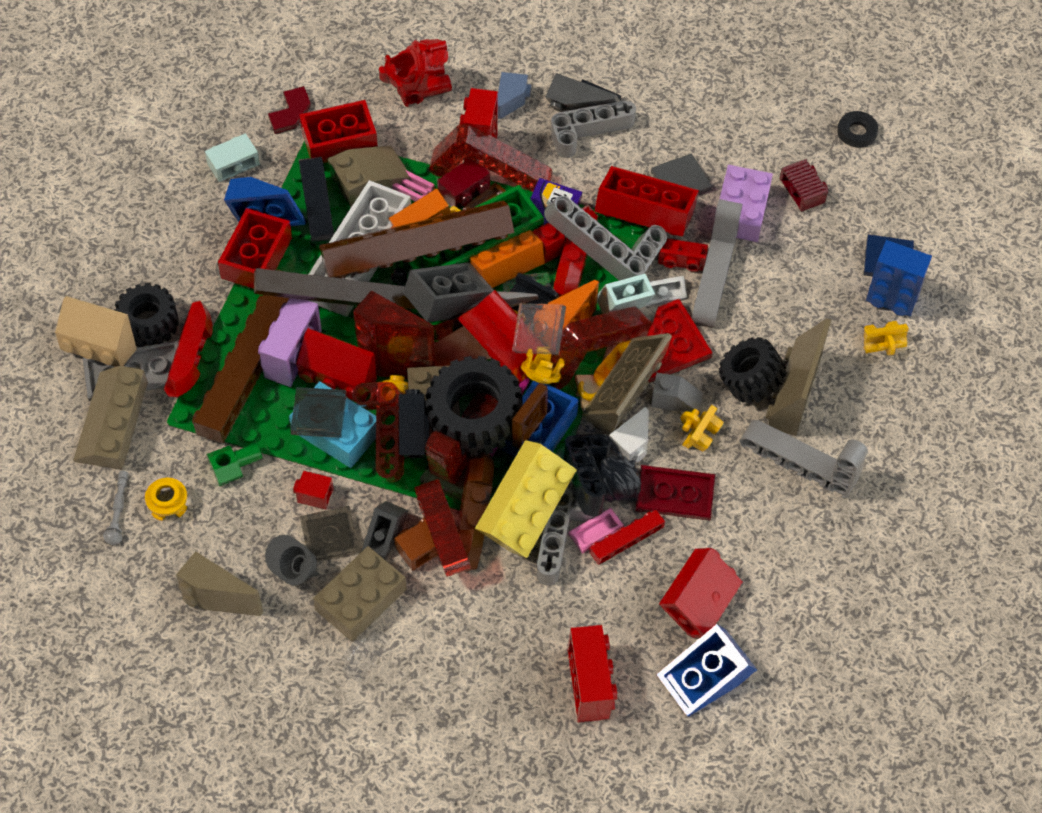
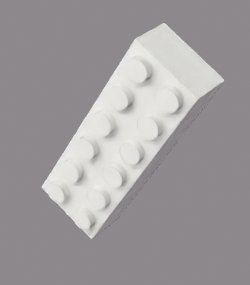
[308,180,411,317]

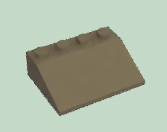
[765,318,831,436]
[582,333,672,433]

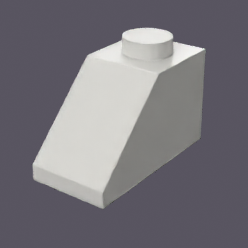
[609,407,649,462]

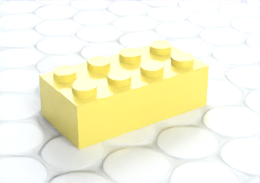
[475,440,577,558]

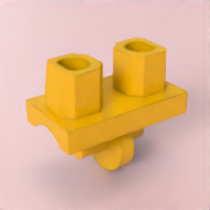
[864,321,909,356]
[680,405,724,452]

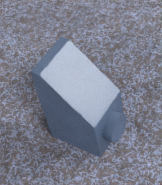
[498,72,531,119]

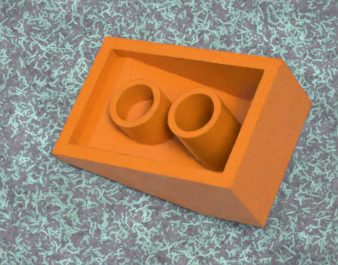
[534,280,599,359]

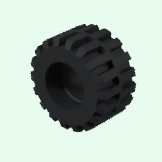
[114,283,179,348]
[719,337,787,404]

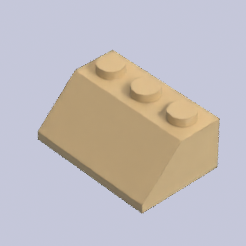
[55,296,137,367]

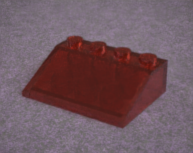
[354,290,435,379]

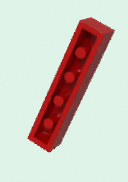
[590,510,665,565]

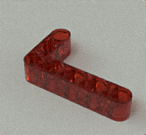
[429,124,553,191]
[550,306,653,390]
[426,392,498,484]

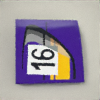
[530,178,582,237]

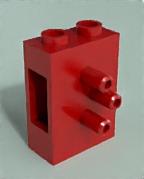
[659,548,743,638]

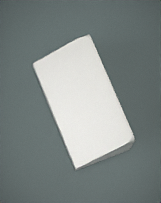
[645,276,688,307]

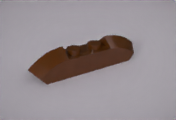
[452,452,494,572]

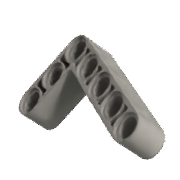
[544,196,667,281]
[692,199,742,327]
[739,420,868,498]

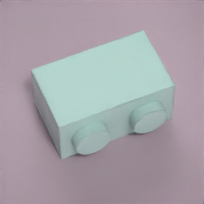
[205,133,260,182]
[597,274,655,318]

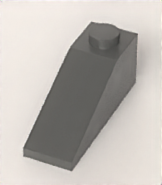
[546,73,620,111]

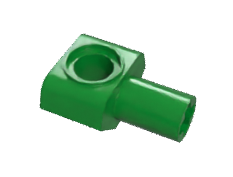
[206,443,263,486]

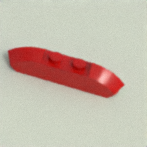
[553,205,598,297]
[164,300,213,397]

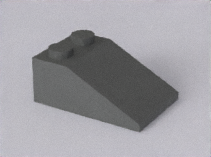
[403,262,494,322]

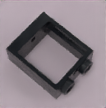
[399,389,430,458]

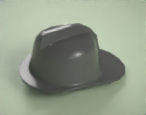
[265,535,319,586]

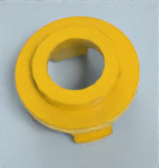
[521,348,565,384]
[145,477,187,521]

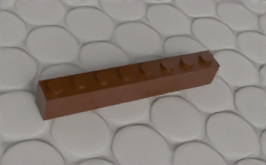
[319,200,514,279]
[192,270,289,444]

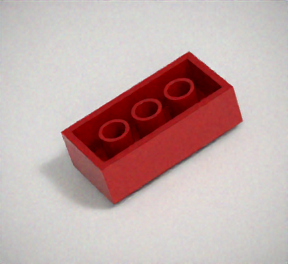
[594,166,699,237]

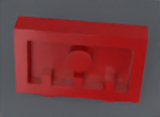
[658,238,708,272]

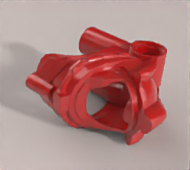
[379,39,452,107]

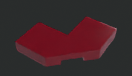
[268,86,311,134]

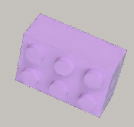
[720,165,773,242]
[258,298,322,387]

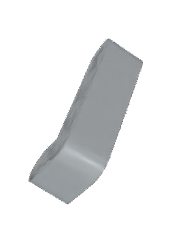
[551,101,636,158]
[537,488,594,585]

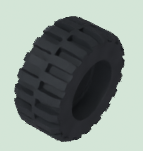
[425,356,523,456]

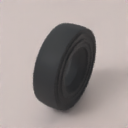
[837,111,878,148]

